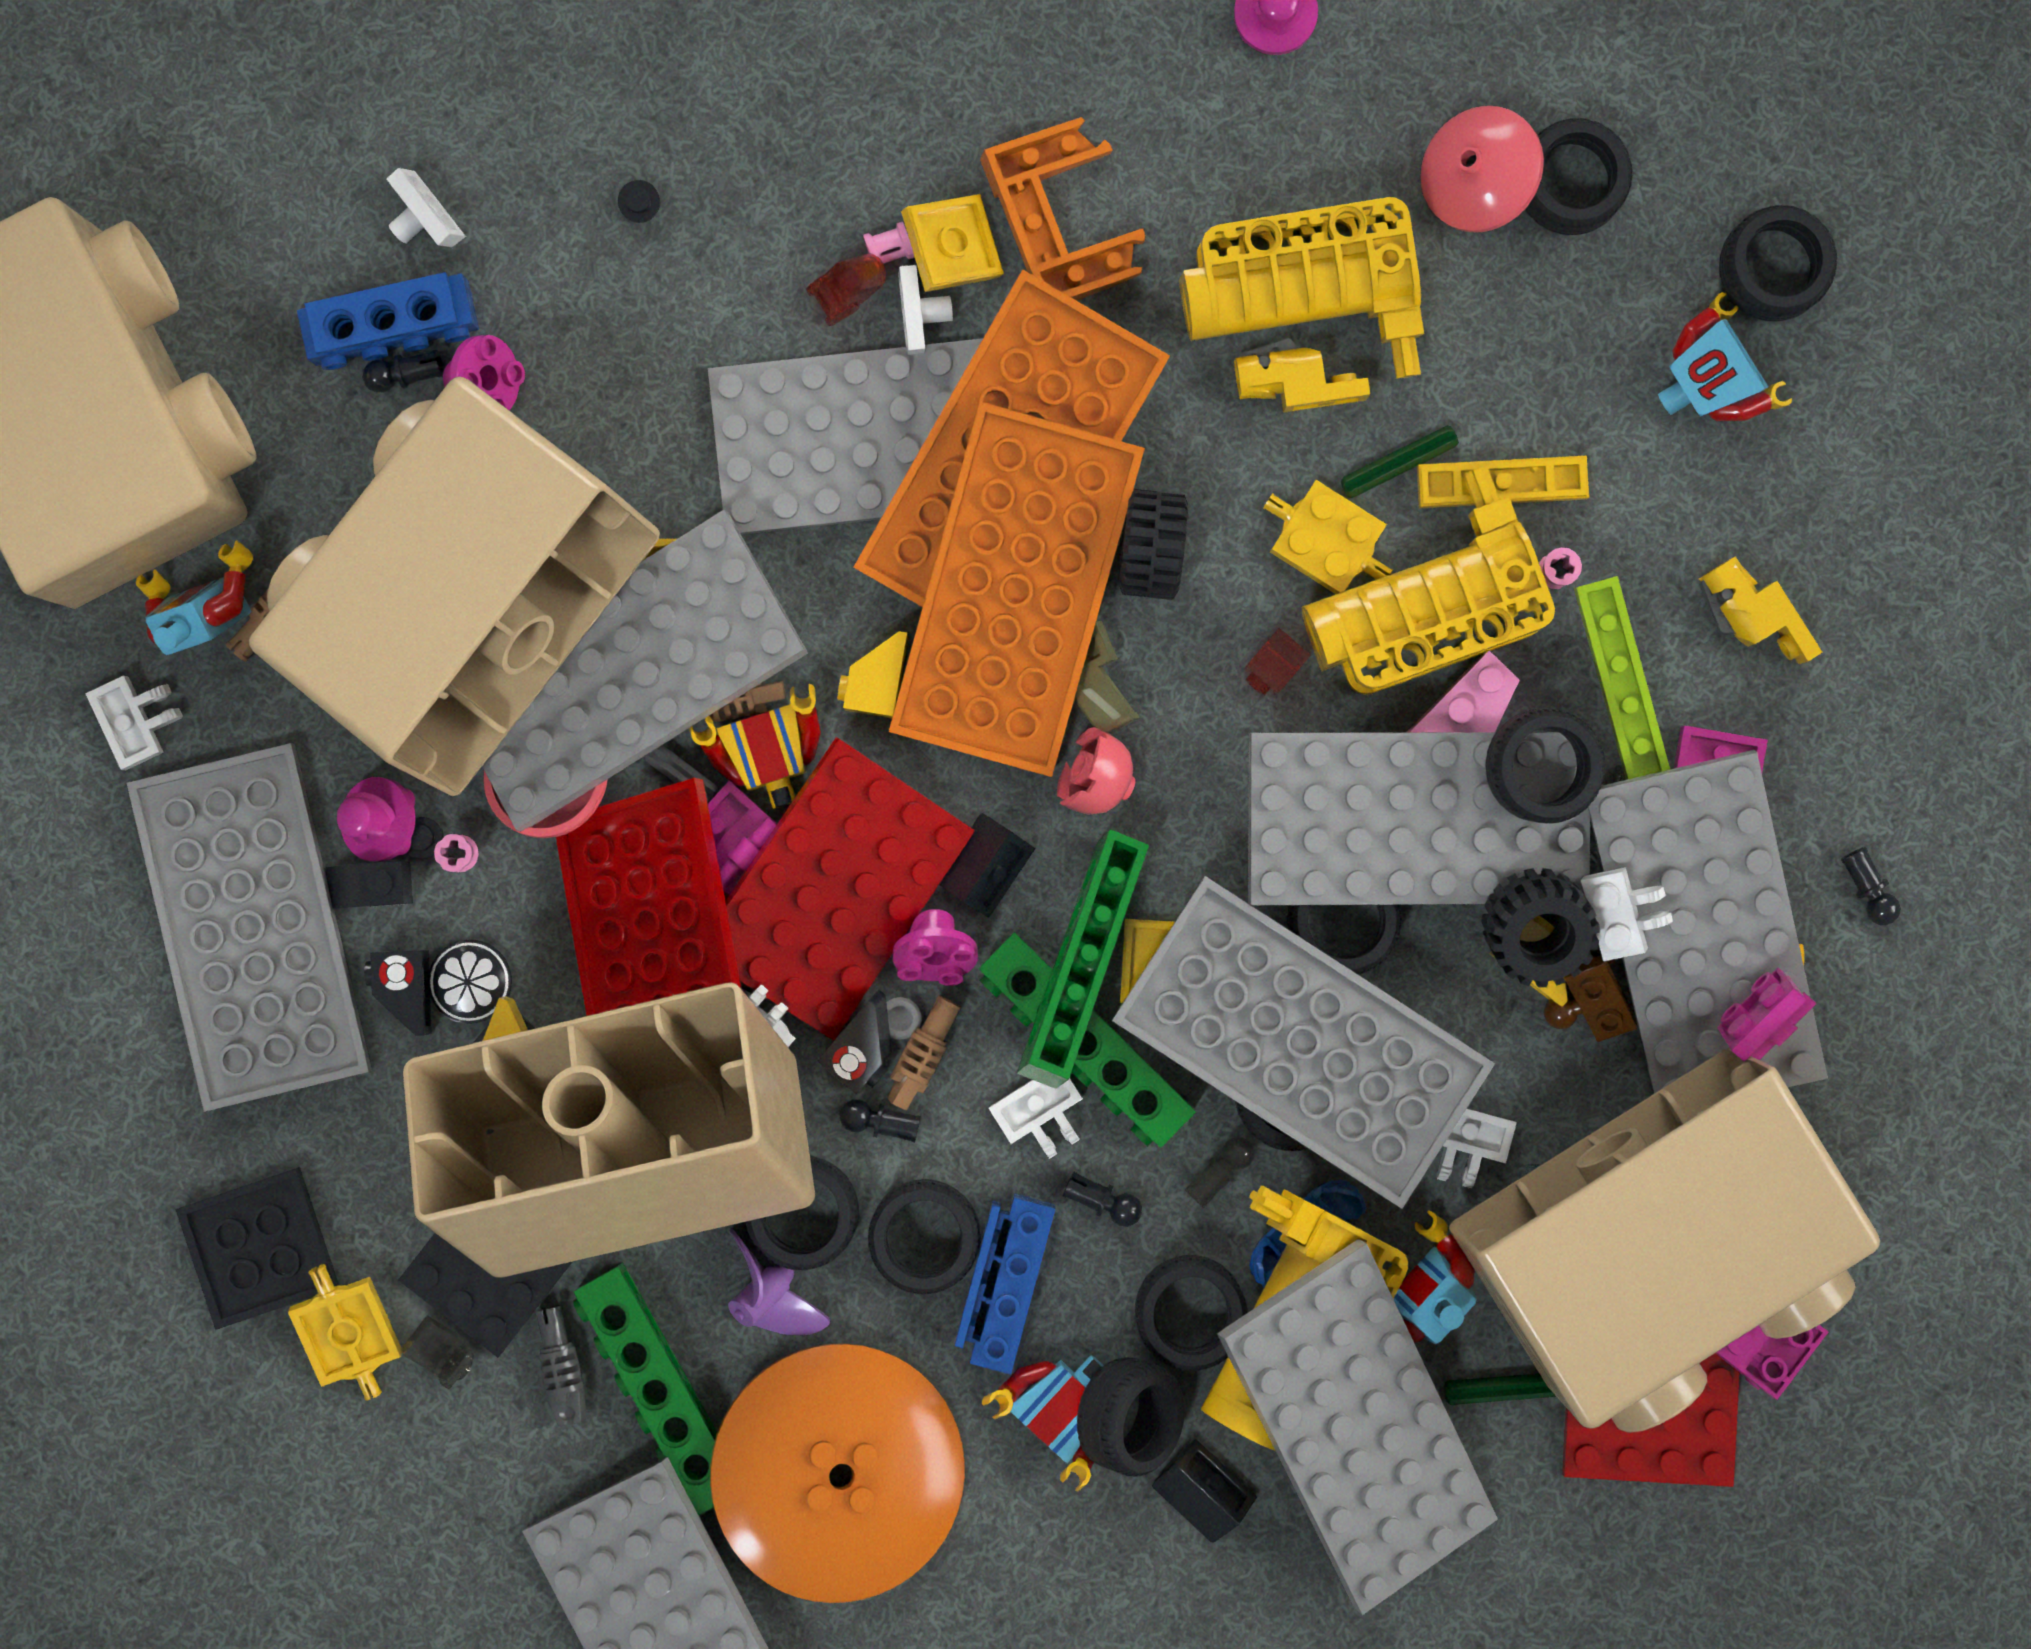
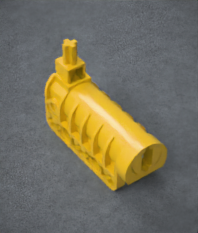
[1179,197,1424,379]
[1302,466,1555,695]
[1201,1185,1408,1451]

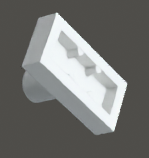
[387,168,466,247]
[898,265,953,355]

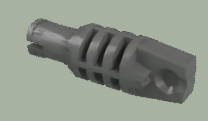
[535,1305,586,1426]

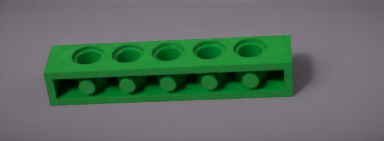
[1017,829,1149,1089]
[979,932,1196,1148]
[573,1262,717,1515]

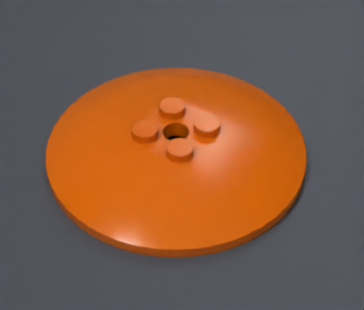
[710,1343,965,1603]

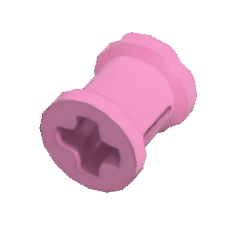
[863,221,915,271]
[1539,548,1582,589]
[434,834,479,872]

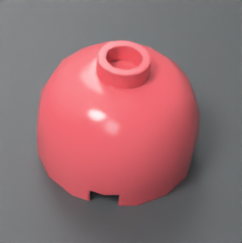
[1057,727,1135,815]

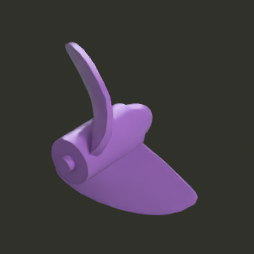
[728,1229,830,1336]

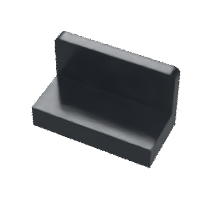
[939,813,1036,918]
[1152,1439,1257,1543]

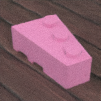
[1407,651,1520,732]

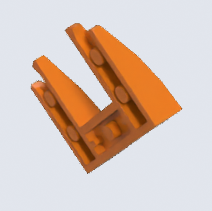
[980,117,1145,301]

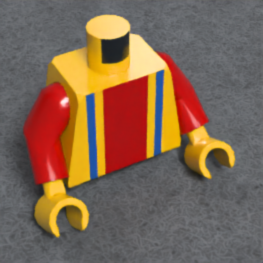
[689,684,821,809]

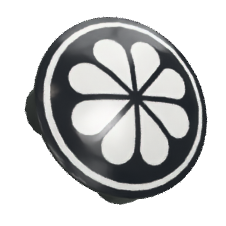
[427,940,512,1024]

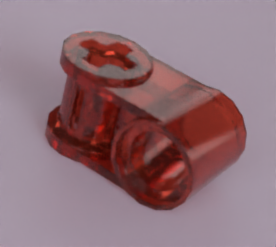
[806,253,886,326]

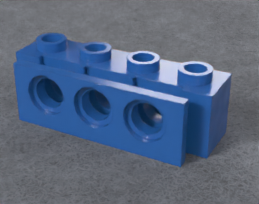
[297,272,479,370]
[955,1193,1055,1375]

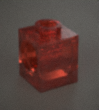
[1243,628,1311,696]

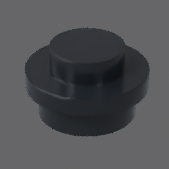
[618,180,660,223]
[407,817,444,859]

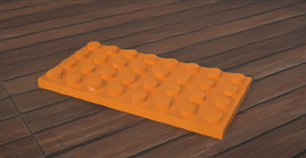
[854,269,1170,607]
[889,401,1145,777]

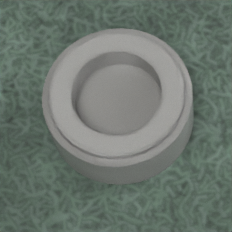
[886,997,921,1040]

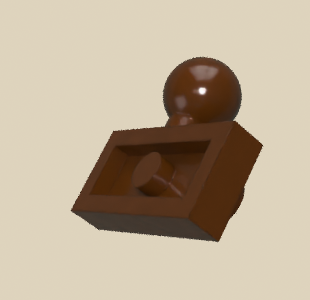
[1544,955,1637,1042]

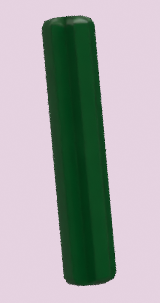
[1341,425,1459,498]
[1444,1373,1556,1405]

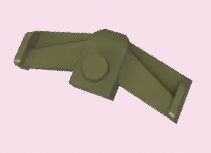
[1074,621,1140,733]

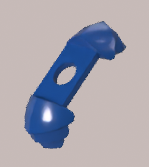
[1249,1179,1367,1288]

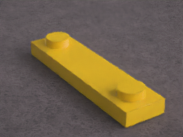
[1417,455,1589,508]

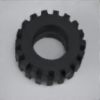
[1119,489,1188,600]
[1481,868,1600,988]

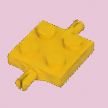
[1263,480,1393,594]
[288,1264,403,1400]

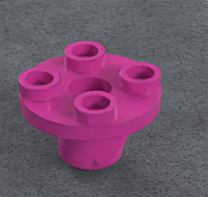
[1234,0,1318,55]
[443,335,525,411]
[337,777,415,862]
[893,909,978,986]

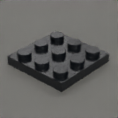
[175,1167,339,1330]
[398,1233,573,1358]

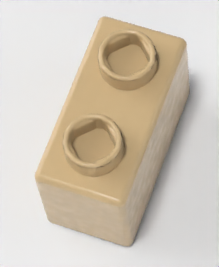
[0,197,256,609]
[249,377,660,796]
[403,982,815,1278]
[1449,1048,1880,1433]

